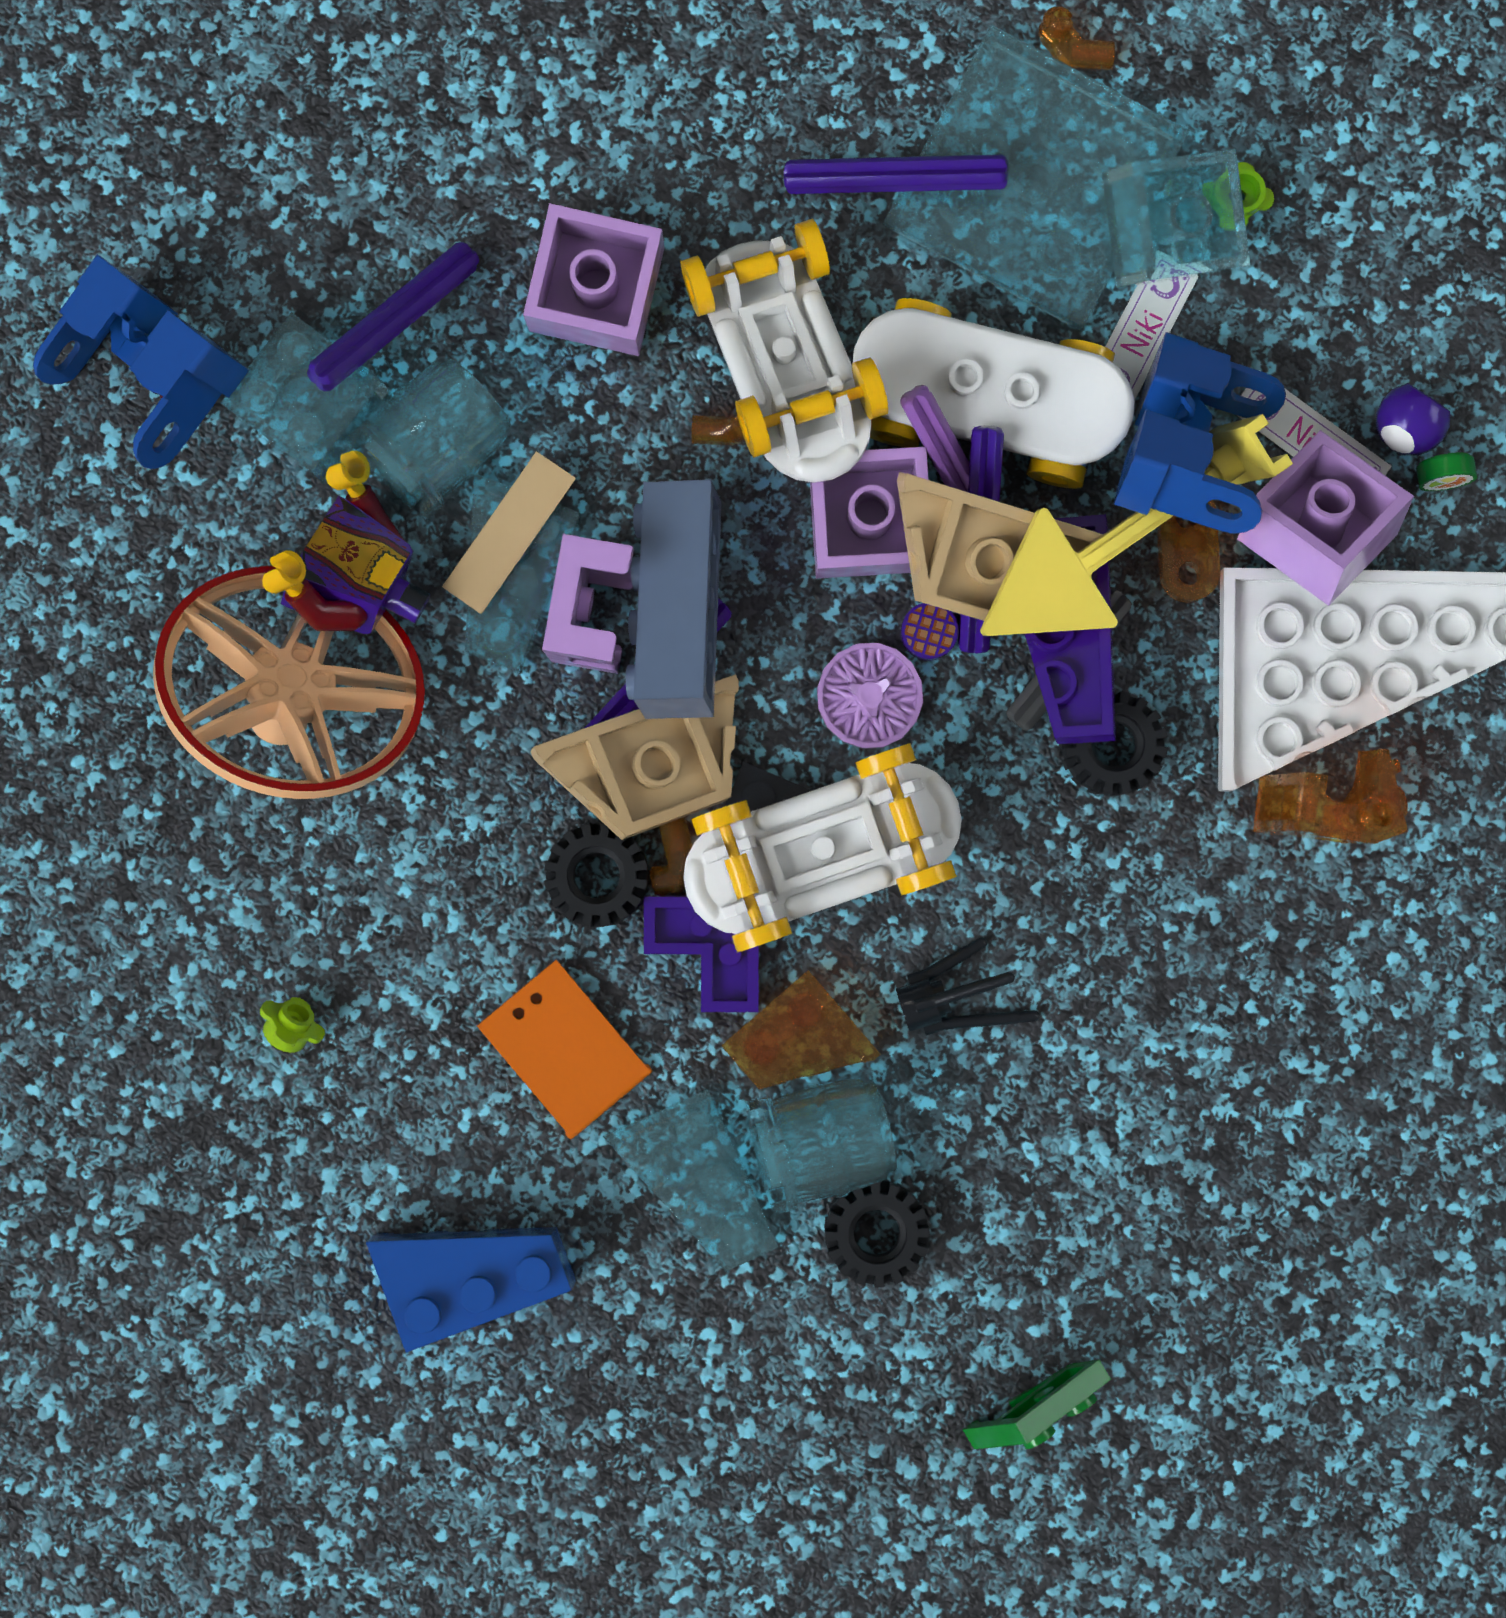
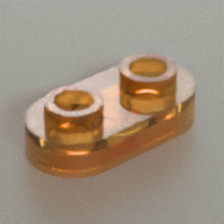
[1157,500,1220,603]

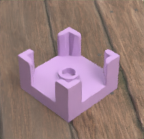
[542,534,634,674]

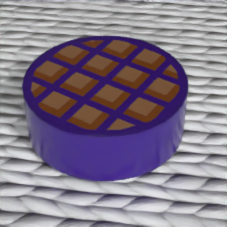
[900,603,959,661]

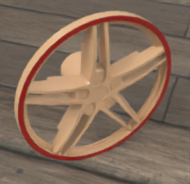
[153,566,425,799]

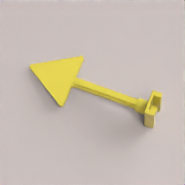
[980,414,1293,636]

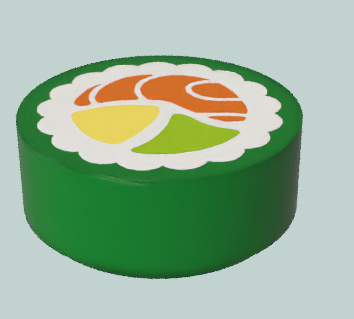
[1416,452,1477,491]

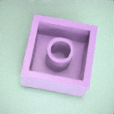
[523,203,665,356]
[1237,430,1414,606]
[810,447,928,579]

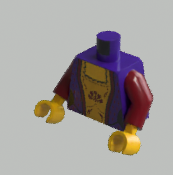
[262,450,431,634]

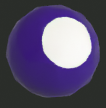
[1376,383,1450,456]

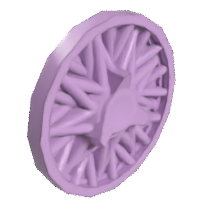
[817,643,923,749]

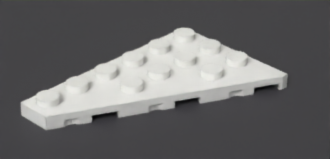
[1218,567,1506,792]

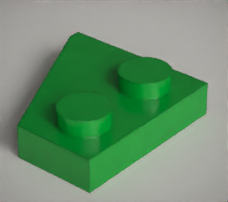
[962,1359,1111,1449]

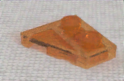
[721,969,881,1089]

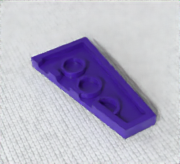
[1025,514,1116,744]

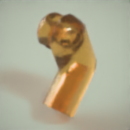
[1038,6,1115,70]
[691,398,745,446]
[649,817,693,897]

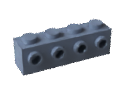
[626,479,722,719]

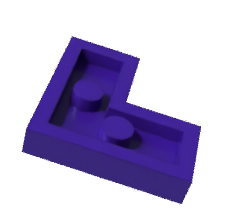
[644,897,759,1012]

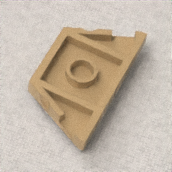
[897,472,1104,621]
[530,674,739,840]

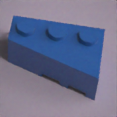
[366,1227,576,1353]

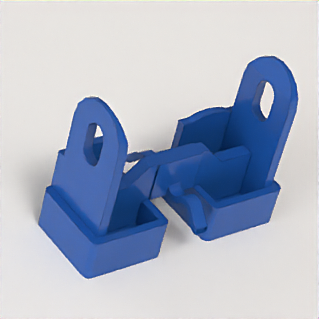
[33,254,249,469]
[1114,332,1286,534]

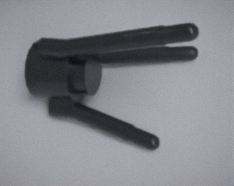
[896,937,1040,1036]

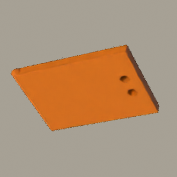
[477,959,652,1139]

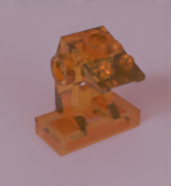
[1253,748,1408,844]

